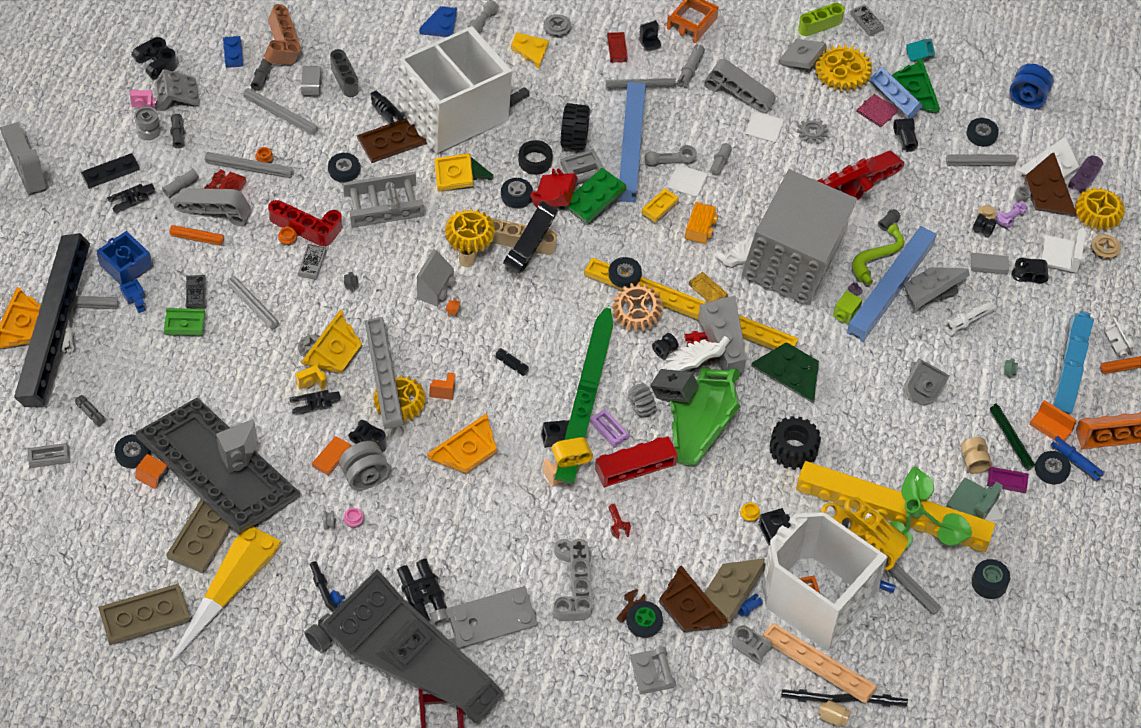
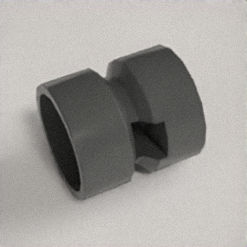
[304,613,334,652]

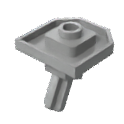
[905,358,950,405]

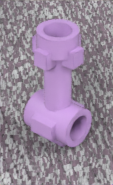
[996,201,1028,228]

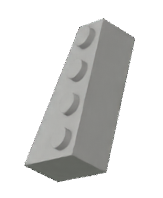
[698,295,746,373]

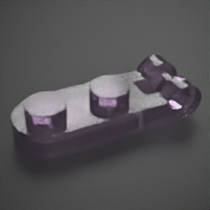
[1068,156,1103,194]

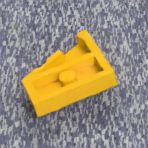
[511,32,549,69]

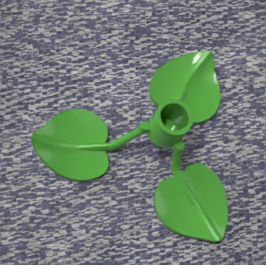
[890,466,972,551]

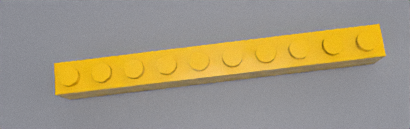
[796,461,996,552]

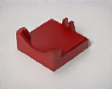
[530,168,578,208]

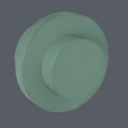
[1004,358,1018,377]

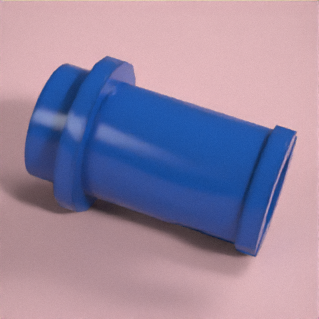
[738,594,763,617]

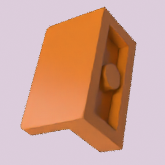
[1029,400,1077,442]

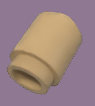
[818,700,851,727]

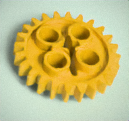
[815,44,872,92]

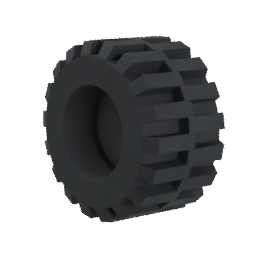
[560,103,590,150]
[770,416,821,470]

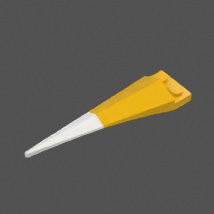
[172,526,282,661]

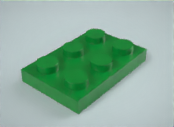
[564,168,627,224]

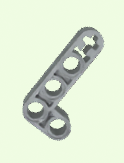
[704,59,776,113]
[174,188,251,226]
[553,538,593,621]

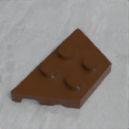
[1024,152,1076,217]
[659,565,728,632]

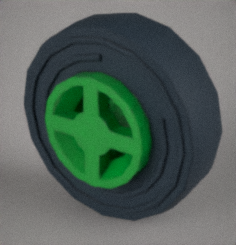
[626,601,663,638]

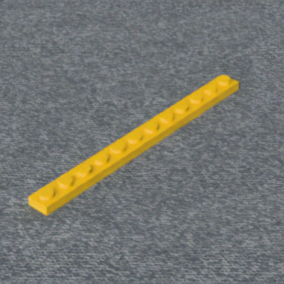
[584,257,799,350]

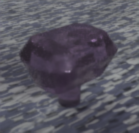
[848,283,863,296]

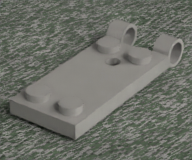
[429,586,538,649]

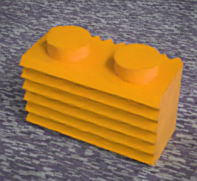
[685,202,719,244]

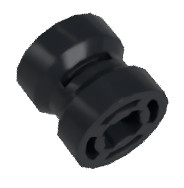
[973,213,997,237]
[652,333,679,359]

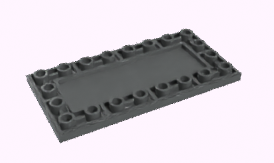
[135,397,301,534]

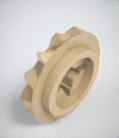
[1091,234,1121,260]

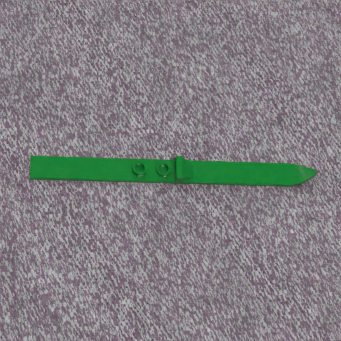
[555,305,613,484]

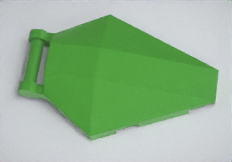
[670,367,740,466]

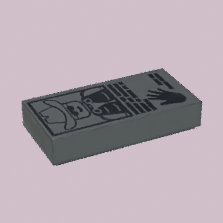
[186,275,206,309]

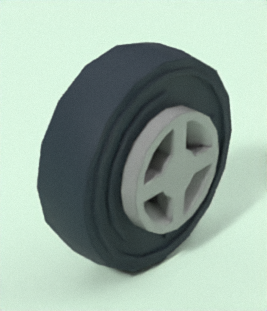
[501,178,533,208]

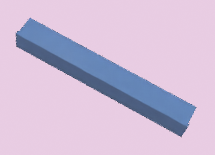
[617,81,645,203]
[847,226,937,342]

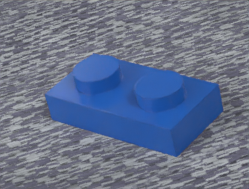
[223,36,243,68]

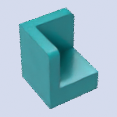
[906,39,936,61]

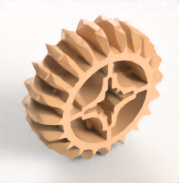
[612,282,663,333]

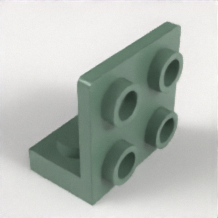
[946,478,1003,519]

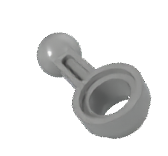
[645,145,697,166]

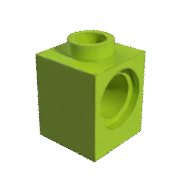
[833,291,863,325]

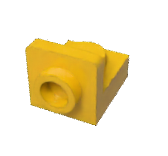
[295,365,327,390]

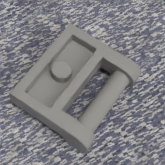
[560,149,605,186]
[630,647,677,695]

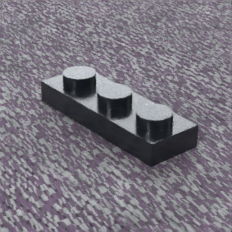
[81,153,140,189]

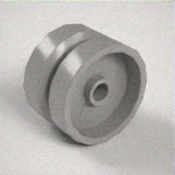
[339,441,390,490]

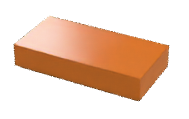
[312,436,351,476]

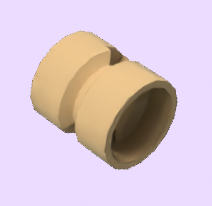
[961,437,992,474]

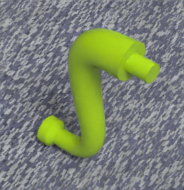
[852,224,905,285]

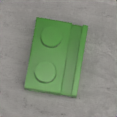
[164,308,205,335]

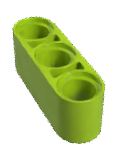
[798,3,845,36]

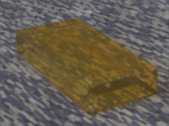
[689,271,728,302]

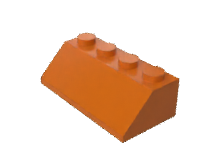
[1075,412,1141,449]

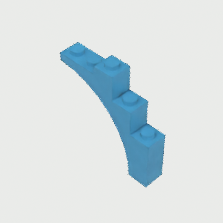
[1053,311,1094,413]

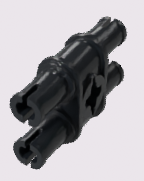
[397,559,447,621]

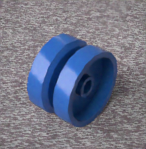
[1009,63,1054,109]

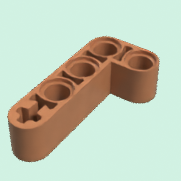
[264,4,301,65]

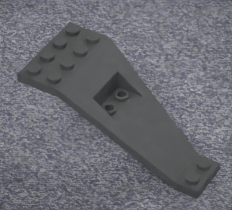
[320,569,504,723]

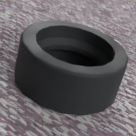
[518,140,553,175]

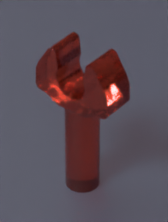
[608,504,631,539]

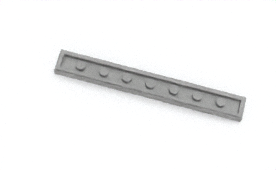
[364,317,404,429]

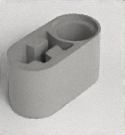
[301,66,321,96]

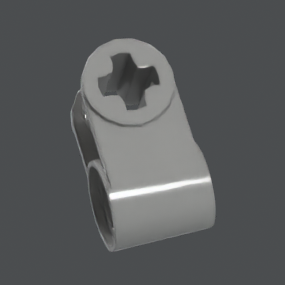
[732,625,773,664]

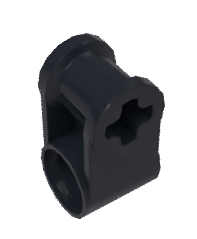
[1011,258,1049,284]
[348,420,387,453]

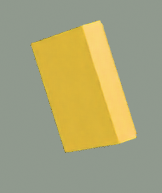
[434,153,474,191]

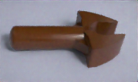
[617,589,645,623]

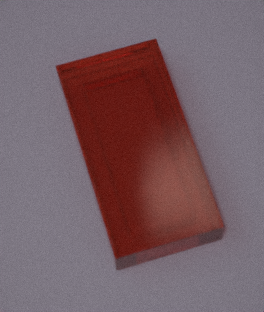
[607,32,628,63]

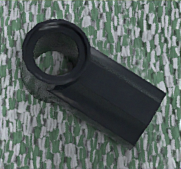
[893,118,918,152]

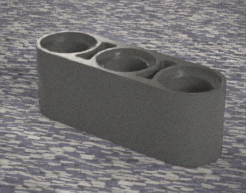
[330,49,359,97]

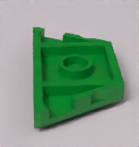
[892,58,940,113]

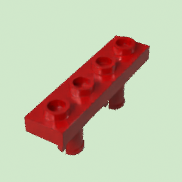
[817,157,877,192]

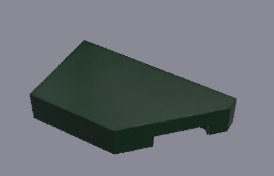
[471,157,493,180]

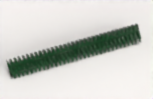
[990,403,1036,471]

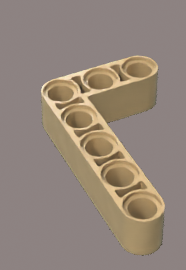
[459,218,557,267]

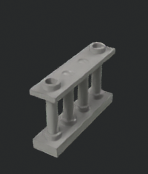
[343,172,424,228]

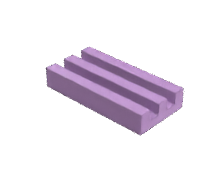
[590,409,629,448]

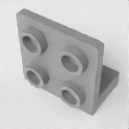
[154,69,200,111]

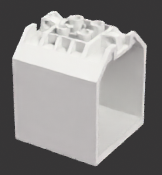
[762,512,887,652]

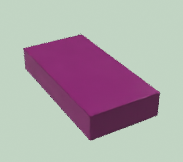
[987,467,1029,493]

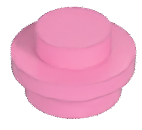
[344,507,364,527]

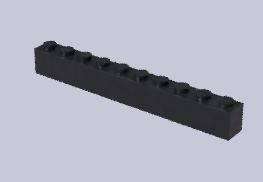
[14,233,90,407]

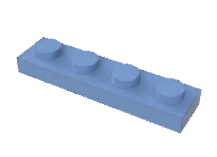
[870,66,923,119]

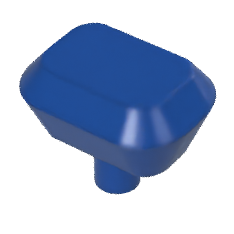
[330,590,345,606]

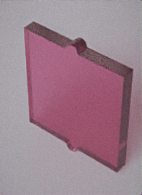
[856,94,899,128]

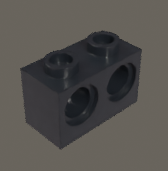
[758,508,791,546]

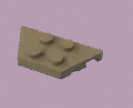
[704,558,765,622]

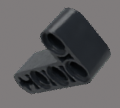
[503,201,559,273]

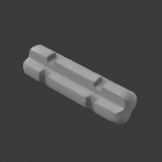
[385,183,399,210]

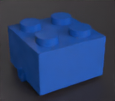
[96,231,152,285]

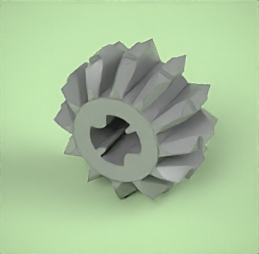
[628,383,656,417]

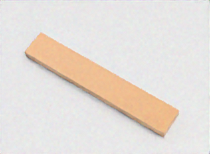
[762,623,877,704]

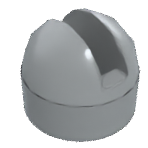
[1015,186,1031,202]

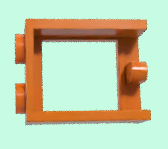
[667,0,719,43]

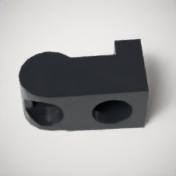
[540,420,569,448]

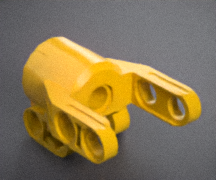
[821,497,908,570]

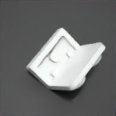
[1041,230,1088,273]

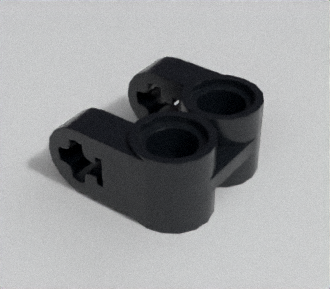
[132,37,177,79]

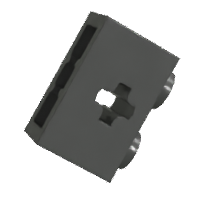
[650,369,699,403]

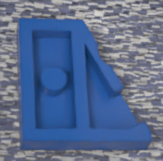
[419,6,457,37]

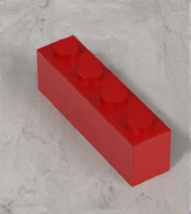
[595,436,678,488]

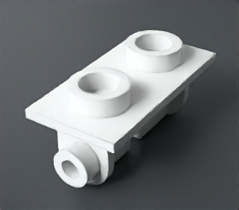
[1104,318,1135,358]

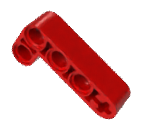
[840,150,904,201]
[268,200,342,247]

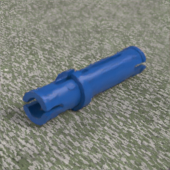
[1050,436,1105,482]

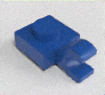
[119,279,146,313]

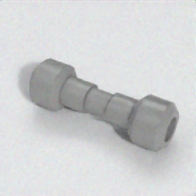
[467,0,498,33]

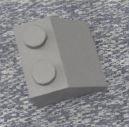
[417,249,456,307]
[216,419,258,473]

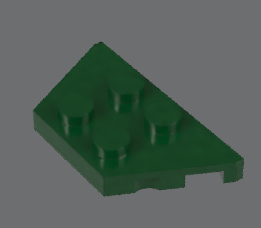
[751,342,819,403]

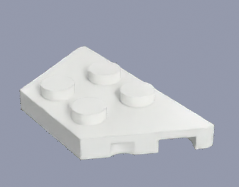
[1016,137,1079,180]

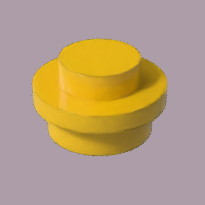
[740,502,760,522]

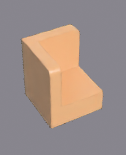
[543,459,563,487]

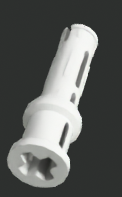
[943,300,995,336]

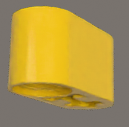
[551,437,593,467]

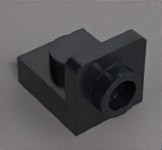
[639,20,661,51]

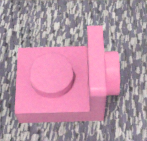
[130,90,157,108]

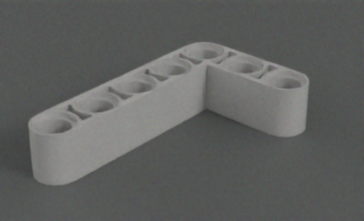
[0,122,46,194]

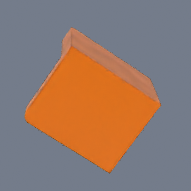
[429,372,456,400]
[135,454,167,489]

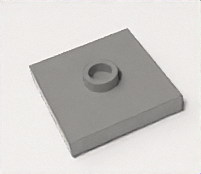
[779,39,827,69]

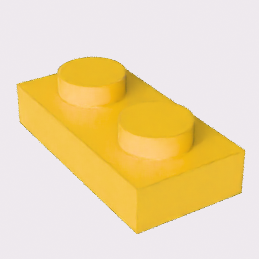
[641,188,679,223]

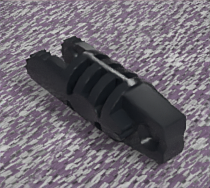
[370,90,404,125]
[107,183,155,212]
[289,390,341,414]

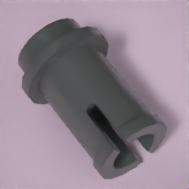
[878,209,901,231]

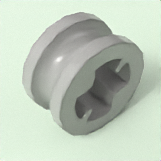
[323,510,334,529]

